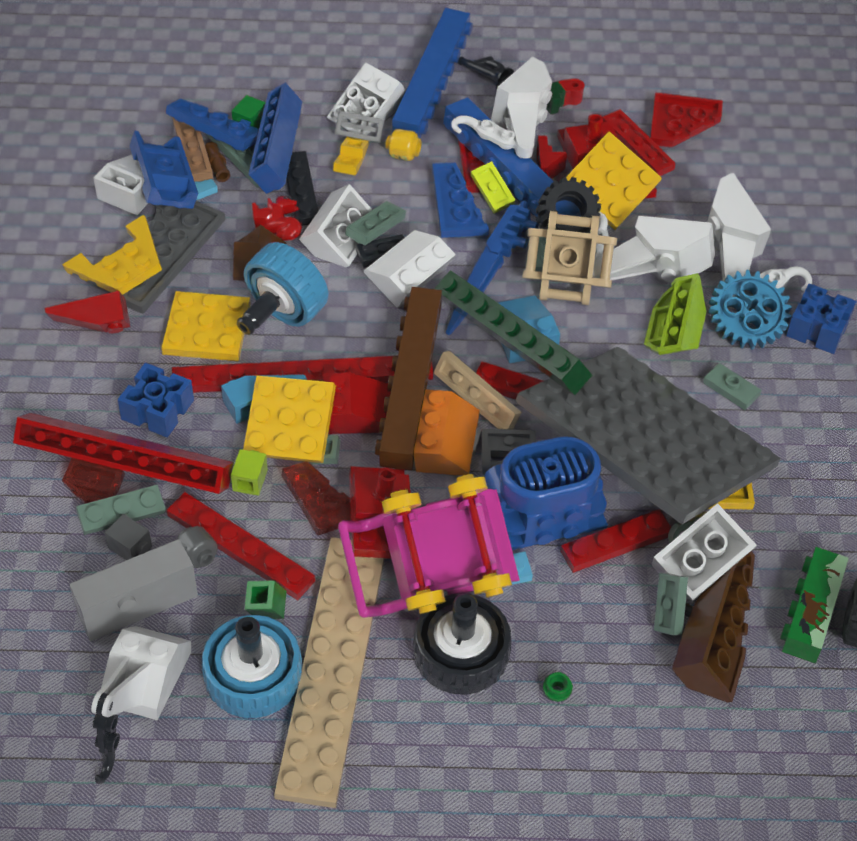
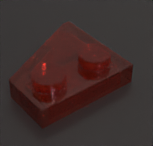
[62,458,125,504]

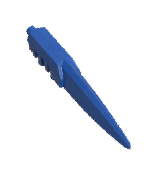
[446,201,539,335]

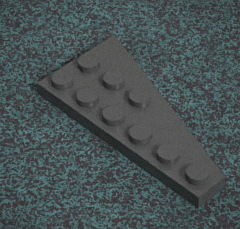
[123,201,226,314]

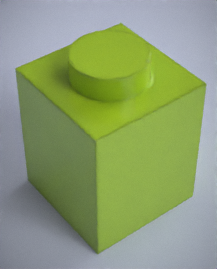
[231,449,268,496]

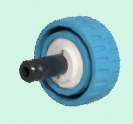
[237,242,329,335]
[202,615,302,718]

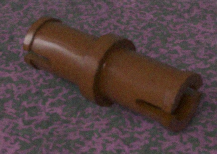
[205,142,231,182]

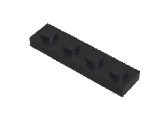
[287,151,318,226]

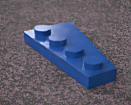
[166,98,259,151]
[432,162,489,238]

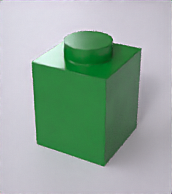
[231,95,266,129]
[244,581,287,619]

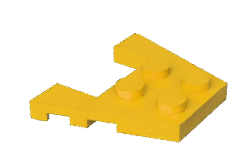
[62,215,162,295]

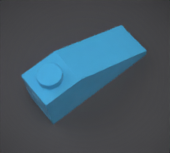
[221,375,307,424]

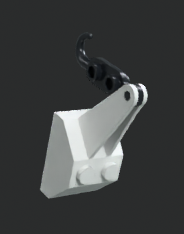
[91,626,191,784]

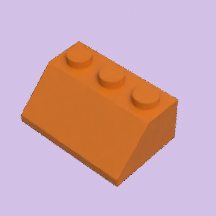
[413,389,480,476]

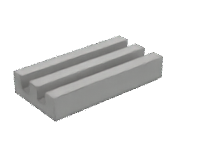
[335,111,384,143]

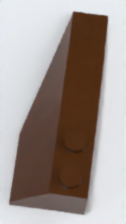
[672,551,755,703]

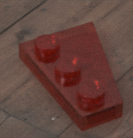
[281,461,351,536]

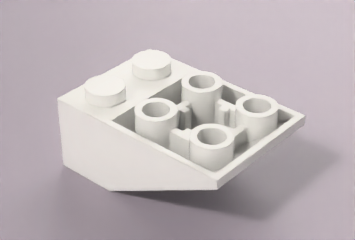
[327,62,406,135]
[94,155,148,215]

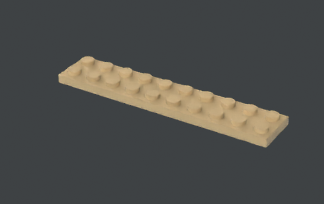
[274,537,385,808]

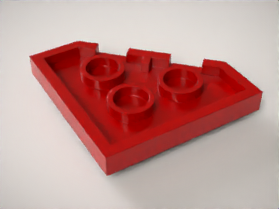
[650,92,723,147]

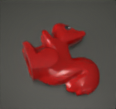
[252,196,302,241]

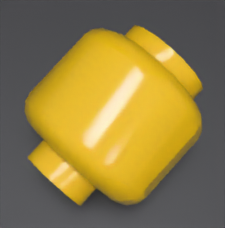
[386,129,422,161]

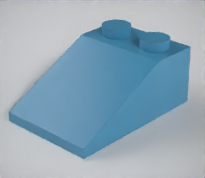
[498,296,560,364]

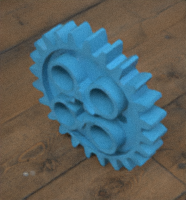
[708,270,792,350]

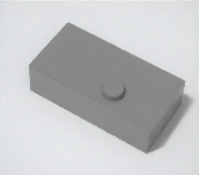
[69,539,198,641]

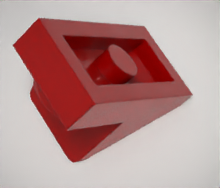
[536,135,567,179]

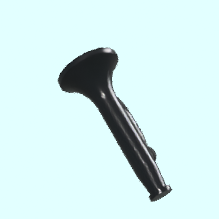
[458,56,514,90]

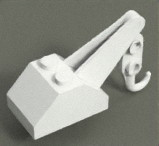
[451,57,552,159]
[707,173,812,309]
[583,212,715,286]

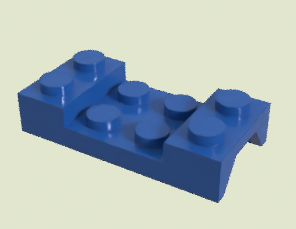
[130,130,198,209]

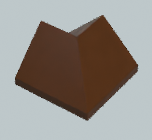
[233,225,287,281]

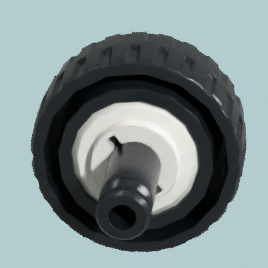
[413,593,512,695]

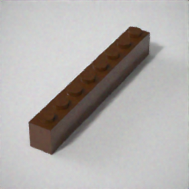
[375,287,442,471]

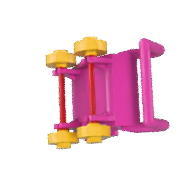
[338,474,520,618]

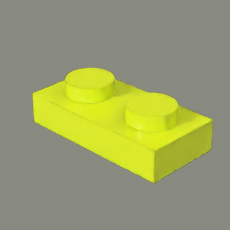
[471,161,515,214]

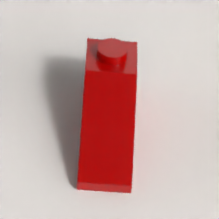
[44,291,131,334]

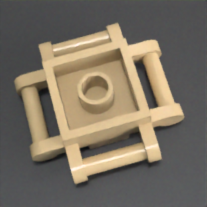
[522,211,617,305]

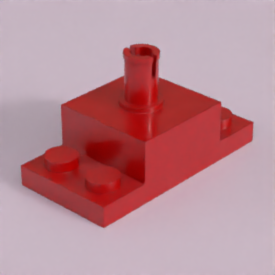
[557,114,619,169]
[349,466,412,559]

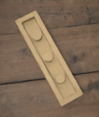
[434,351,522,430]

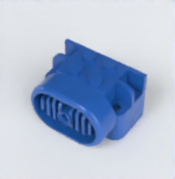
[485,436,608,550]

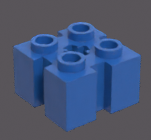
[786,283,857,354]
[118,362,194,438]

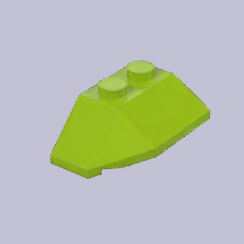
[644,273,707,355]

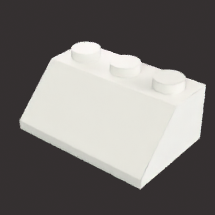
[299,184,372,267]
[364,230,456,308]
[652,503,757,601]

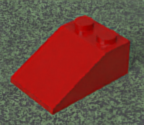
[323,372,391,434]

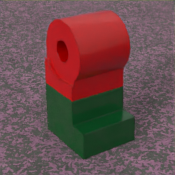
[546,78,585,115]

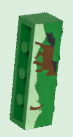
[780,547,849,664]

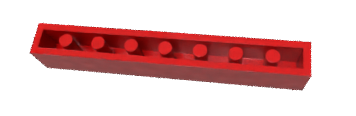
[13,413,234,494]

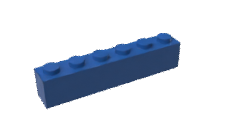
[248,82,303,194]

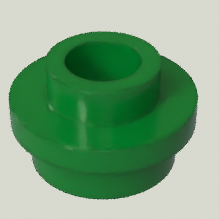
[543,672,573,702]

